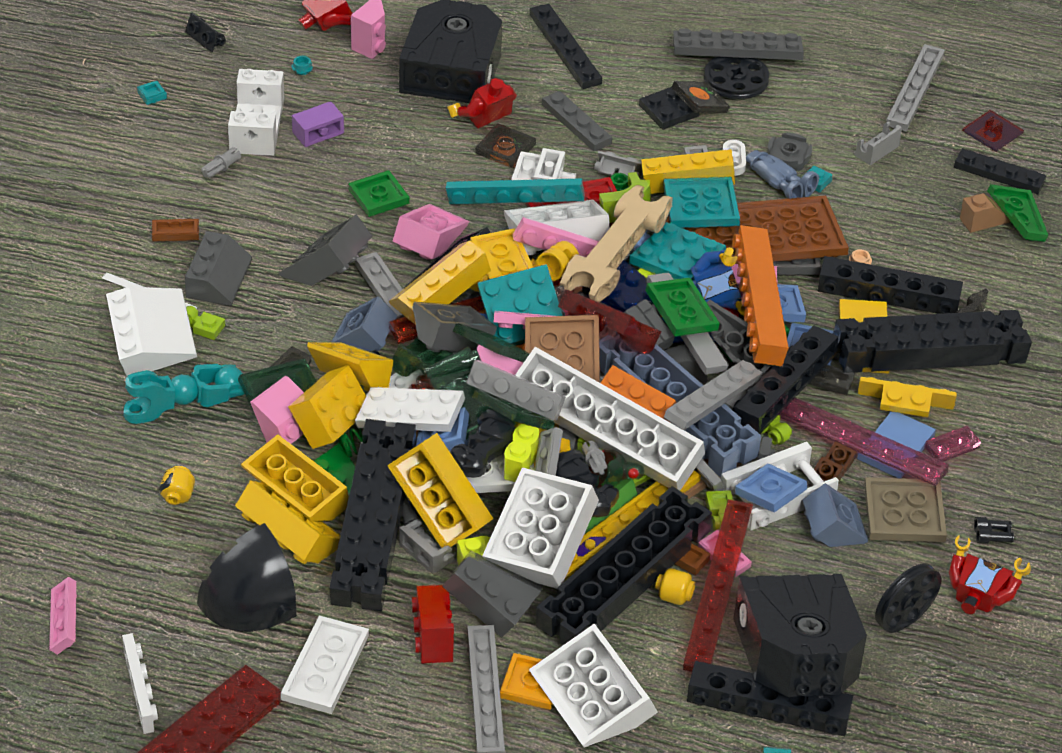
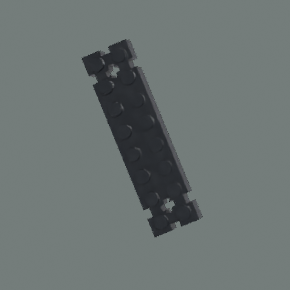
[833,310,1032,373]
[329,419,416,612]
[536,486,712,645]

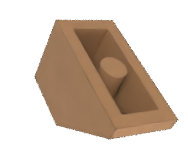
[960,193,1011,233]

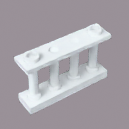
[721,442,839,531]

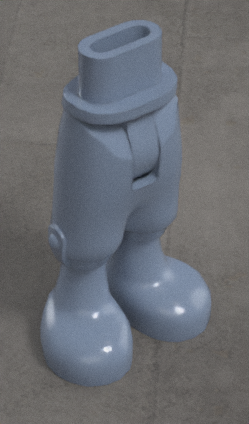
[746,150,819,199]

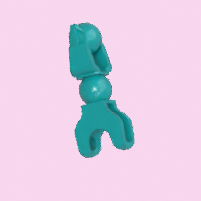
[123,364,248,424]

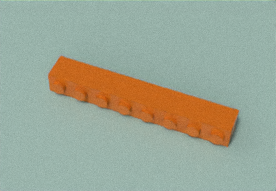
[732,225,789,366]

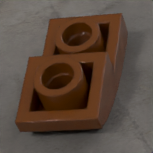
[814,441,857,482]

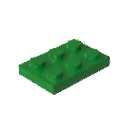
[645,277,720,337]

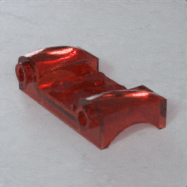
[558,289,662,354]

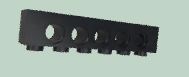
[818,256,963,314]
[732,325,838,434]
[687,661,854,736]

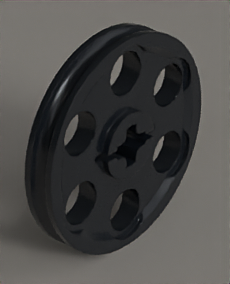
[704,57,769,99]
[875,563,942,633]

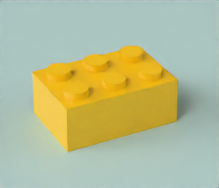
[288,365,366,449]

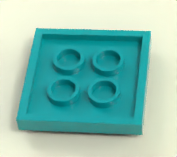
[664,177,740,228]
[629,222,726,281]
[477,264,563,350]

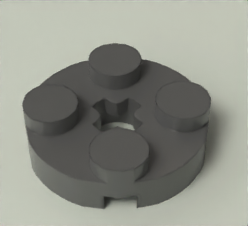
[767,133,812,171]

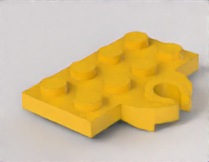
[470,228,534,292]

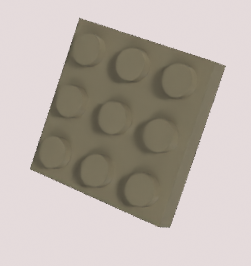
[864,477,947,542]

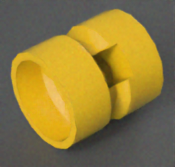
[536,241,579,281]

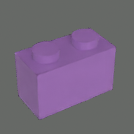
[292,101,344,147]

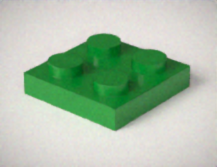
[348,170,410,217]

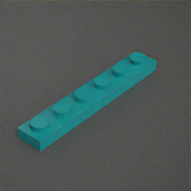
[446,178,585,204]

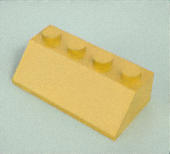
[641,149,735,194]
[389,241,491,325]
[387,433,494,548]
[241,434,349,521]
[235,480,341,564]

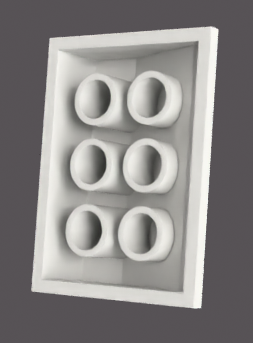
[504,200,610,255]
[106,287,197,376]
[482,468,599,588]
[529,624,658,748]

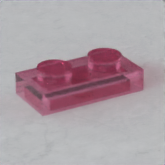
[925,426,981,464]

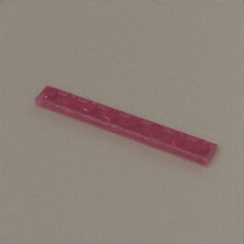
[779,398,949,486]

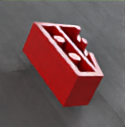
[412,585,454,664]

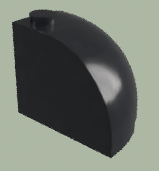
[197,523,297,632]

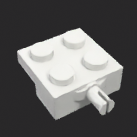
[511,148,576,180]

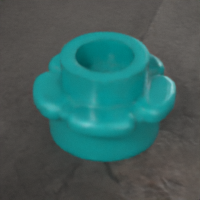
[291,56,313,75]

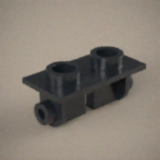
[185,13,226,52]

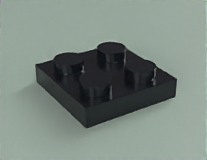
[639,85,700,130]

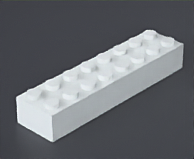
[515,347,705,490]

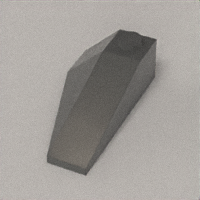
[707,300,774,381]

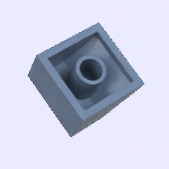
[331,296,397,352]
[802,483,868,547]

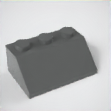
[185,231,252,306]
[413,302,497,355]

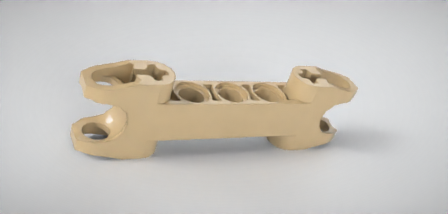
[560,185,672,305]

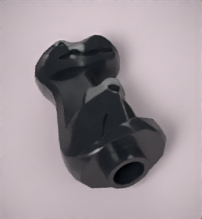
[450,409,516,478]
[556,449,619,517]

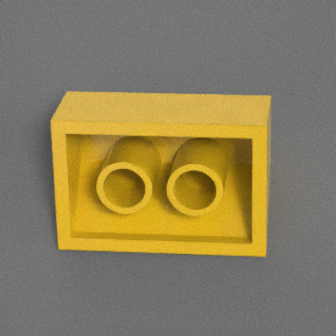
[307,342,394,391]

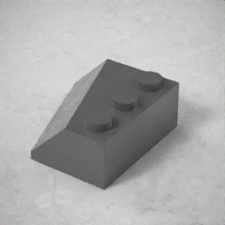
[279,214,373,286]
[442,551,543,638]

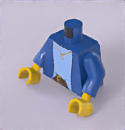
[691,247,745,315]

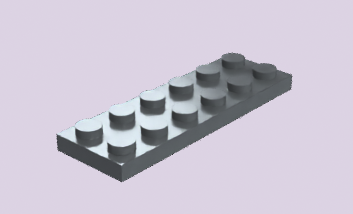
[673,29,804,60]

